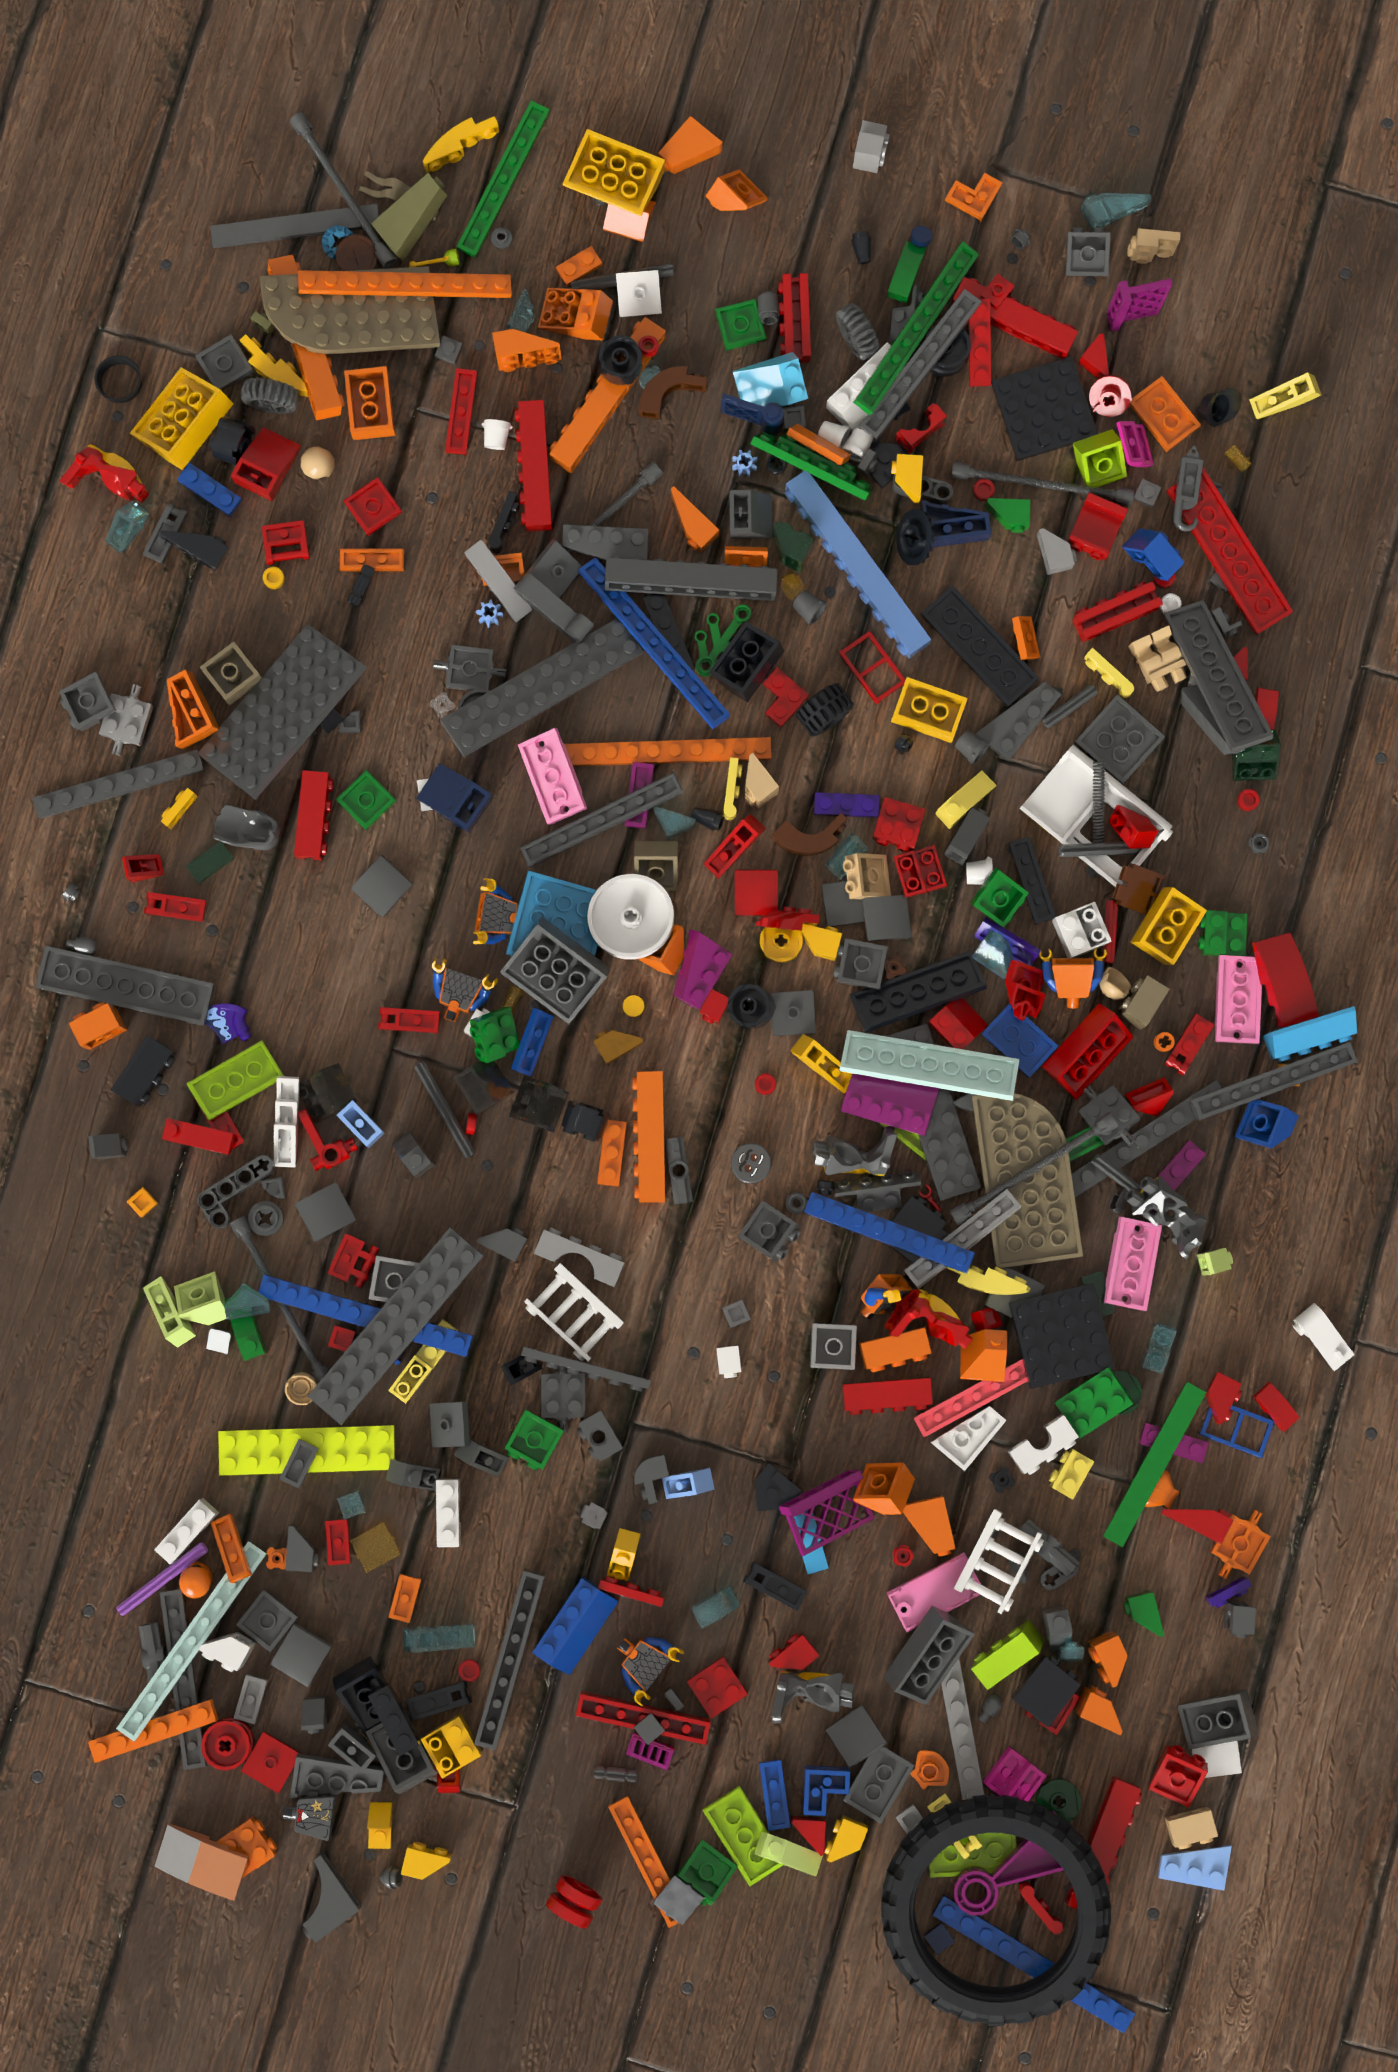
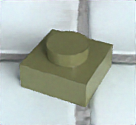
[250,311,275,336]

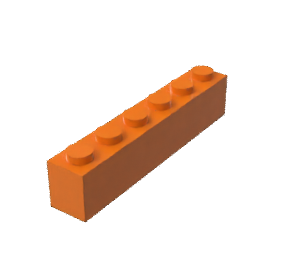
[632,1071,665,1203]

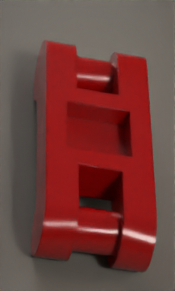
[1019,1881,1063,1934]

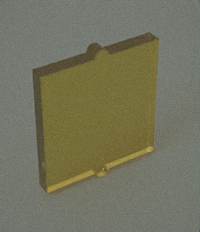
[350,1522,401,1573]

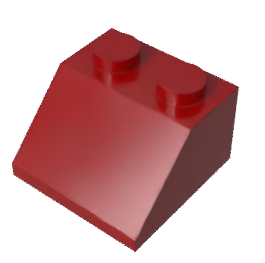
[928,998,988,1049]

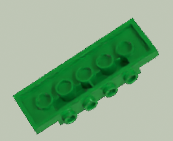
[750,432,874,501]

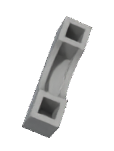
[534,1227,625,1287]

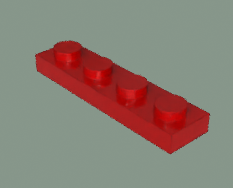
[968,299,991,387]
[445,368,478,455]

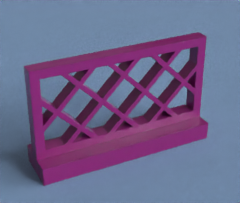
[1106,278,1173,332]
[779,1469,875,1556]

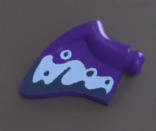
[206,1004,252,1044]

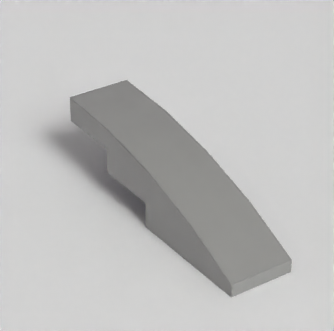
[464,540,533,623]

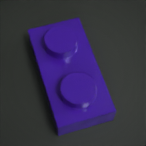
[1205,1576,1252,1608]

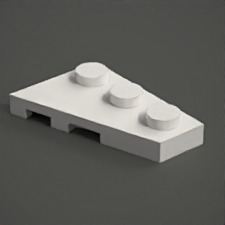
[931,1406,1006,1471]

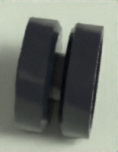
[925,325,971,377]

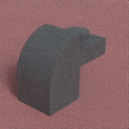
[634,1454,669,1504]

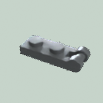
[143,503,189,565]

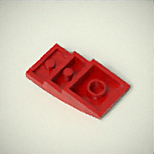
[1252,933,1319,1027]

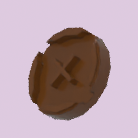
[335,235,378,271]

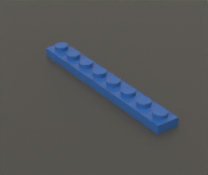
[804,1192,975,1274]

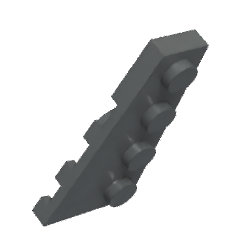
[562,525,648,560]
[976,682,1061,762]
[290,1753,384,1798]

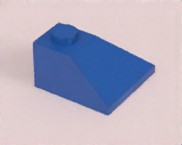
[1235,1099,1299,1149]

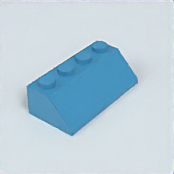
[1263,1006,1357,1063]

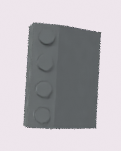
[500,916,611,1024]

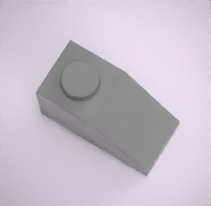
[1037,528,1077,575]

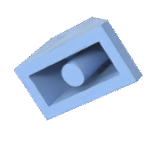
[337,1100,385,1148]
[662,1468,715,1499]

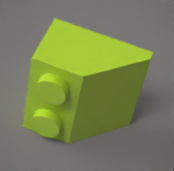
[1073,429,1127,488]

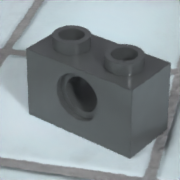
[577,1409,623,1462]
[1224,1602,1256,1638]

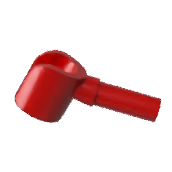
[918,1185,942,1212]

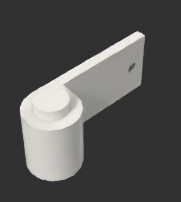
[1293,1303,1354,1371]

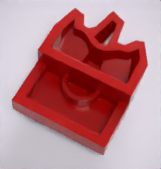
[756,906,820,931]
[1005,960,1046,1021]

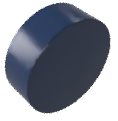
[910,226,932,247]

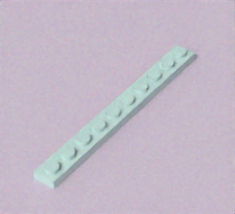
[116,1541,266,1742]

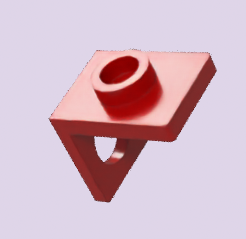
[980,274,1014,309]

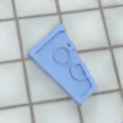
[1157,1845,1232,1891]

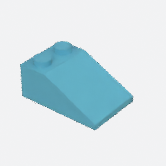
[732,352,808,407]

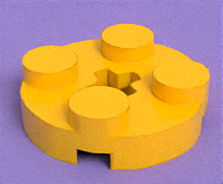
[760,927,803,963]

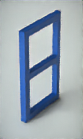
[1199,1405,1274,1458]

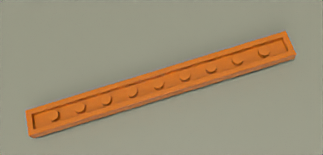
[298,270,512,298]
[565,737,771,766]

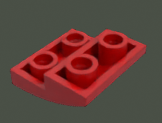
[893,845,947,898]
[735,869,778,915]

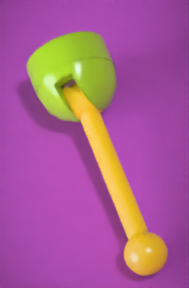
[409,248,460,267]

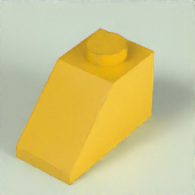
[891,454,923,503]

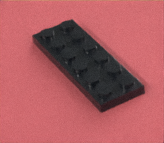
[921,585,1039,708]
[850,950,987,1033]

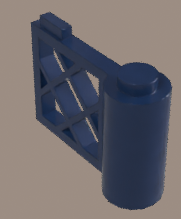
[721,393,784,436]

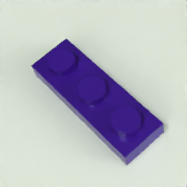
[814,792,879,818]
[974,917,1041,966]

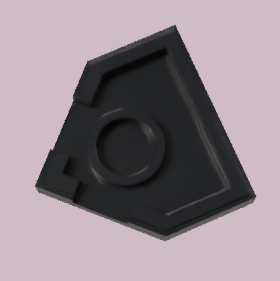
[869,442,910,489]
[755,1463,802,1511]

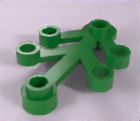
[694,605,751,677]

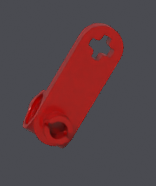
[298,1108,359,1171]

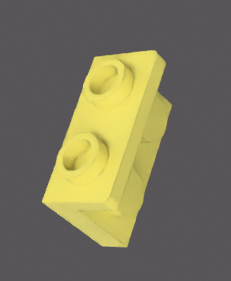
[1049,1448,1094,1500]

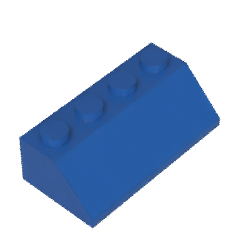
[532,1576,619,1675]

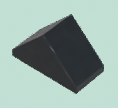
[501,1355,542,1386]

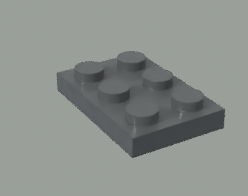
[843,1746,915,1823]

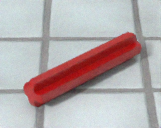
[1102,900,1119,964]

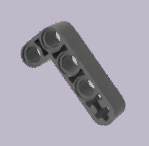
[513,572,594,643]
[198,1155,276,1229]

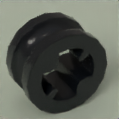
[767,455,786,475]

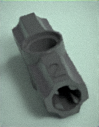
[665,1137,693,1205]
[1020,1519,1080,1578]
[138,1622,167,1682]

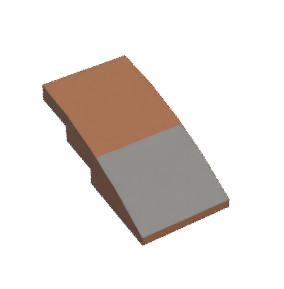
[155,1823,249,1901]

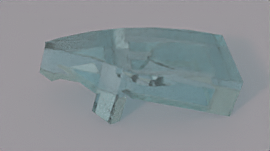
[506,289,535,333]

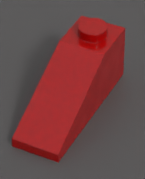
[704,814,766,879]
[162,1118,235,1155]
[1161,1509,1233,1545]

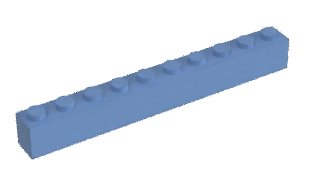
[785,471,931,659]

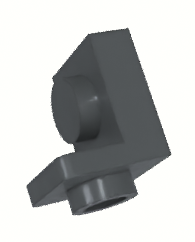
[1211,607,1242,638]

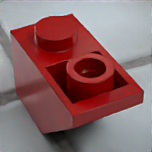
[1108,805,1158,849]
[1205,1372,1242,1425]
[768,1633,820,1670]

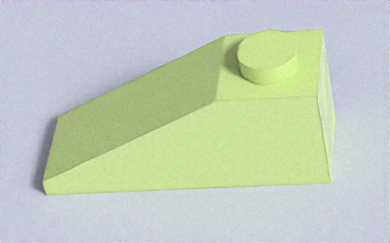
[143,1276,196,1347]
[754,1832,823,1877]

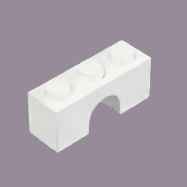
[1008,1414,1078,1475]
[436,1478,461,1547]
[154,1498,219,1565]

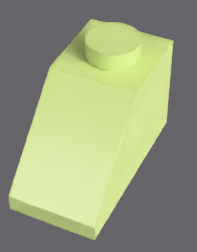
[1197,1248,1233,1275]

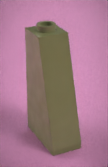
[371,173,447,261]

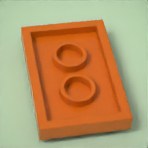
[1129,376,1201,452]

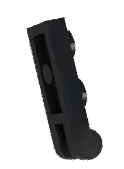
[489,491,520,554]
[743,1561,808,1611]
[406,1681,472,1721]

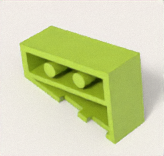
[971,1619,1045,1690]

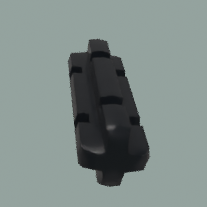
[348,564,375,606]

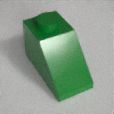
[986,498,1030,533]
[1123,1590,1165,1637]

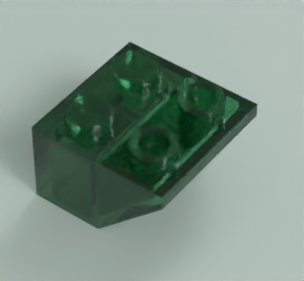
[772,521,814,574]
[1232,730,1281,781]

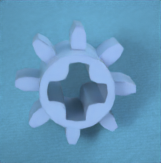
[732,450,757,477]
[476,599,503,628]

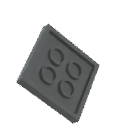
[1074,694,1165,785]

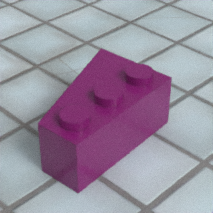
[673,929,733,1009]

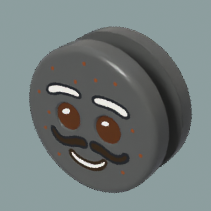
[731,1143,771,1184]

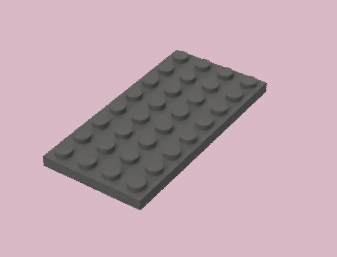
[199,624,367,800]

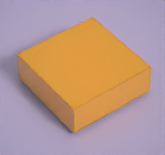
[126,1187,158,1218]

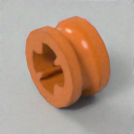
[1153,1032,1175,1052]

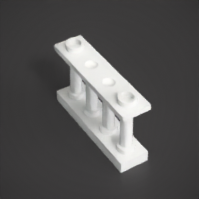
[524,1263,624,1361]
[954,1509,1044,1614]

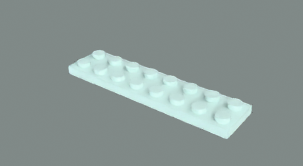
[840,1030,1019,1101]

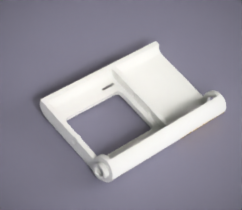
[1019,745,1173,887]

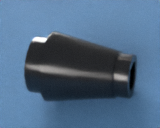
[851,231,871,265]
[691,807,724,831]

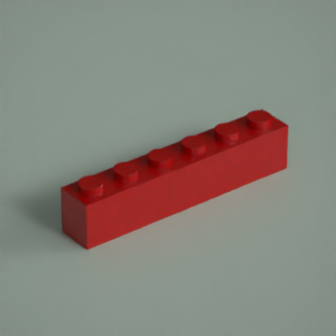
[951,277,1078,359]
[515,400,552,532]
[575,1690,711,1745]
[1065,1776,1142,1909]

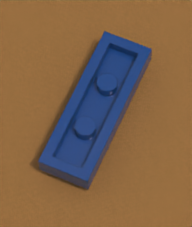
[177,462,242,517]
[511,1008,554,1077]
[759,1759,790,1831]

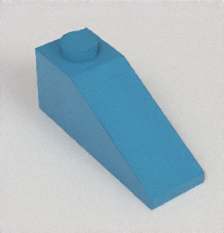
[794,1510,829,1574]

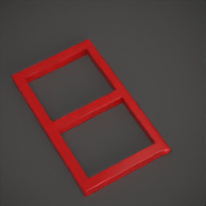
[839,631,905,704]

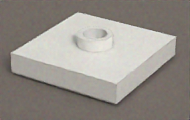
[616,270,662,317]

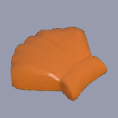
[1145,1470,1180,1509]
[910,1750,949,1790]

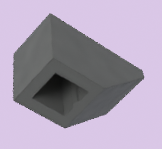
[386,1459,440,1491]
[301,1695,329,1734]

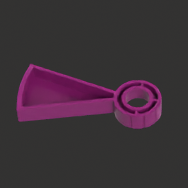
[953,1810,1063,1915]

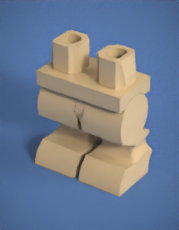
[1128,625,1187,692]

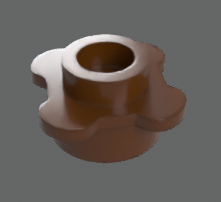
[884,955,906,980]

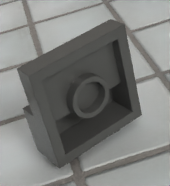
[1065,227,1110,276]
[59,672,117,732]
[833,938,888,990]
[738,1200,801,1263]

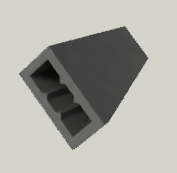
[1181,685,1245,755]

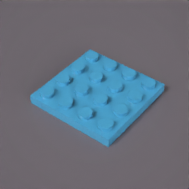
[505,871,598,956]

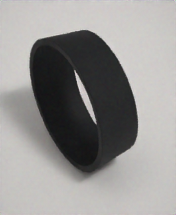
[94,355,142,403]

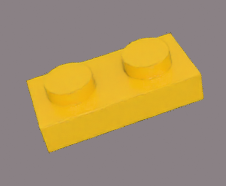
[161,788,198,830]

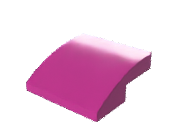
[1117,421,1154,467]
[982,1746,1047,1802]

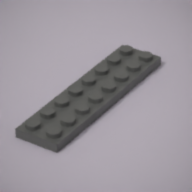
[1163,600,1273,753]
[35,946,215,1026]
[886,1024,981,1201]

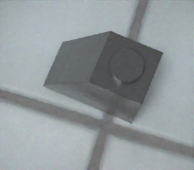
[944,808,990,865]
[392,1131,436,1179]
[1039,1604,1072,1653]

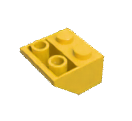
[420,1714,483,1778]

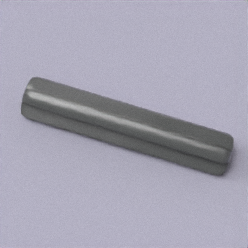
[1042,684,1098,728]
[1091,1154,1142,1192]

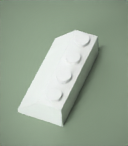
[826,342,905,433]

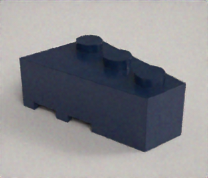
[920,500,991,548]

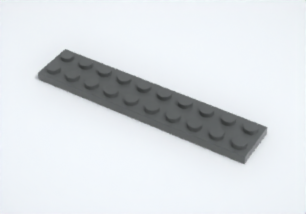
[440,618,644,758]
[308,1227,484,1425]

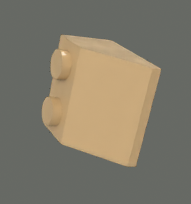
[744,753,779,810]

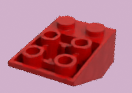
[231,427,301,502]

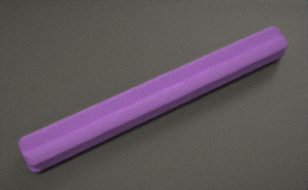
[116,1542,208,1616]

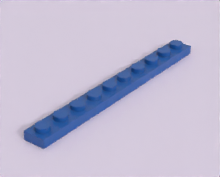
[578,557,730,729]
[258,1274,473,1357]
[932,1894,1135,2033]

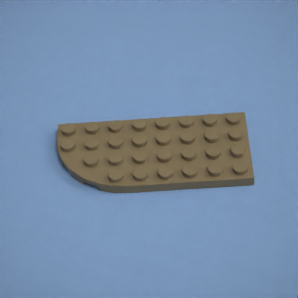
[259,266,440,354]
[971,1093,1083,1268]

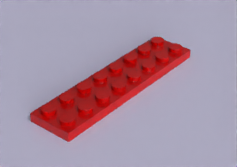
[1166,467,1293,635]

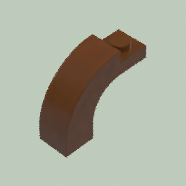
[639,366,707,420]
[771,813,847,856]

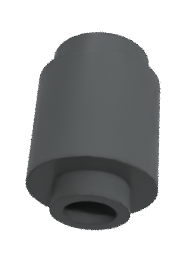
[757,291,780,325]

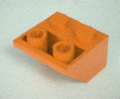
[1087,1631,1128,1688]

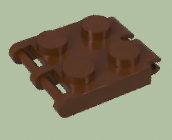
[1112,863,1166,915]

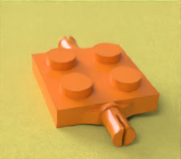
[1210,1509,1271,1579]

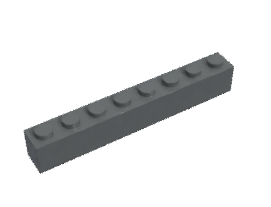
[604,556,777,601]
[474,1568,546,1751]

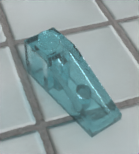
[1081,193,1152,231]
[403,1624,475,1653]

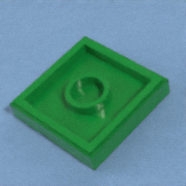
[715,299,766,351]
[336,770,397,830]

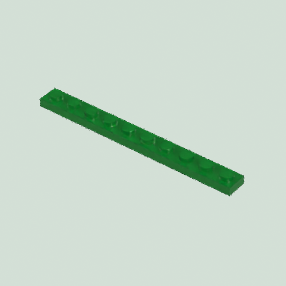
[853,241,979,416]

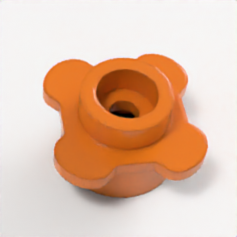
[266,1547,287,1570]

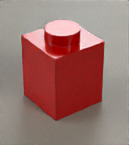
[699,989,728,1025]

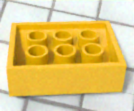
[563,129,665,216]
[130,367,234,470]

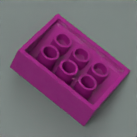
[841,1073,940,1136]

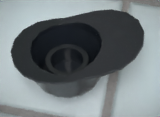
[1196,387,1241,427]

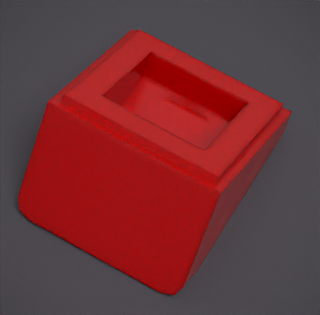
[971,1307,1003,1332]
[437,1769,460,1793]

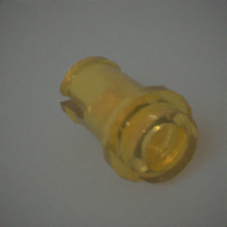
[1225,445,1252,472]
[500,985,523,1014]

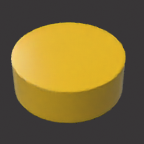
[263,567,285,589]
[623,995,644,1017]

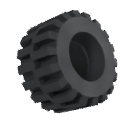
[796,683,854,737]

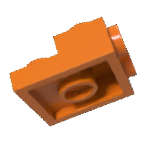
[216,1816,278,1878]

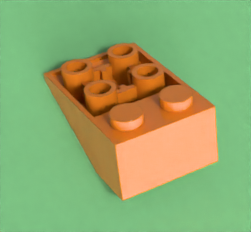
[538,288,613,341]
[492,329,562,372]

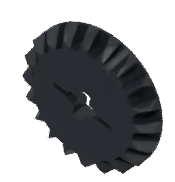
[896,509,935,565]

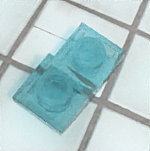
[1142,1323,1177,1374]
[1057,1642,1084,1663]

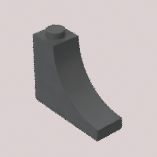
[303,1851,361,1943]

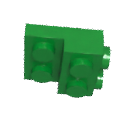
[970,868,1029,928]
[1198,910,1248,956]
[469,1006,520,1063]
[504,1410,564,1471]
[677,1840,738,1906]

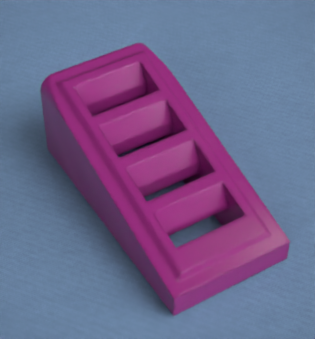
[626,1733,674,1770]

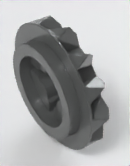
[248,1201,283,1236]

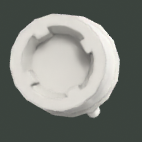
[482,419,513,450]
[818,421,850,448]
[841,428,873,463]
[966,856,993,885]

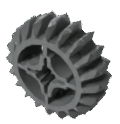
[836,303,879,361]
[241,377,299,415]

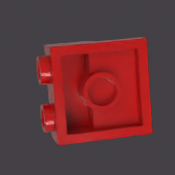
[872,797,926,852]
[1148,1745,1208,1807]

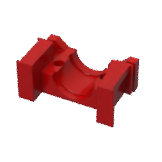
[894,403,947,454]

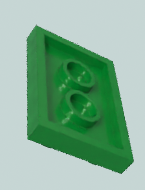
[1054,1366,1134,1439]

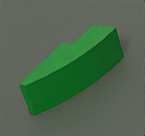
[887,241,926,304]

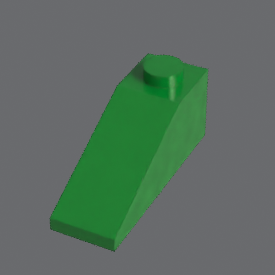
[225,1291,268,1361]

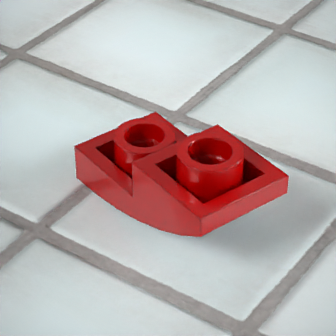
[1255,687,1279,733]
[1253,1382,1300,1432]

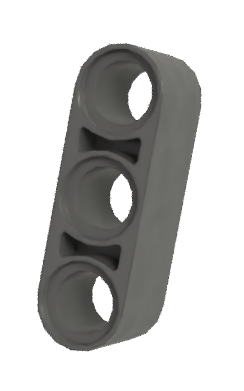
[892,475,953,505]

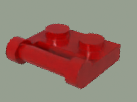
[261,520,310,565]

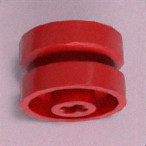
[201,1716,255,1771]
[545,1875,603,1929]

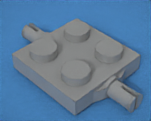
[99,684,153,756]

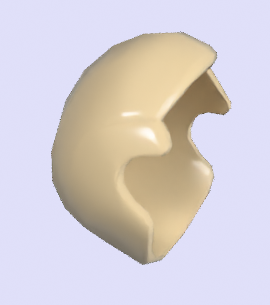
[301,446,335,480]
[1099,967,1131,1000]
[285,1372,317,1405]

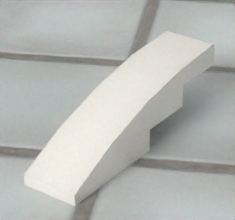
[274,1076,300,1167]

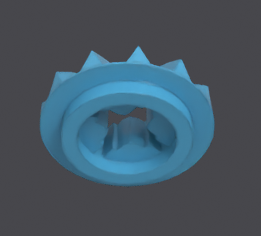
[322,225,353,260]

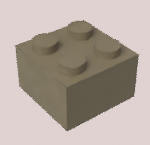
[200,641,262,706]
[1119,975,1170,1030]

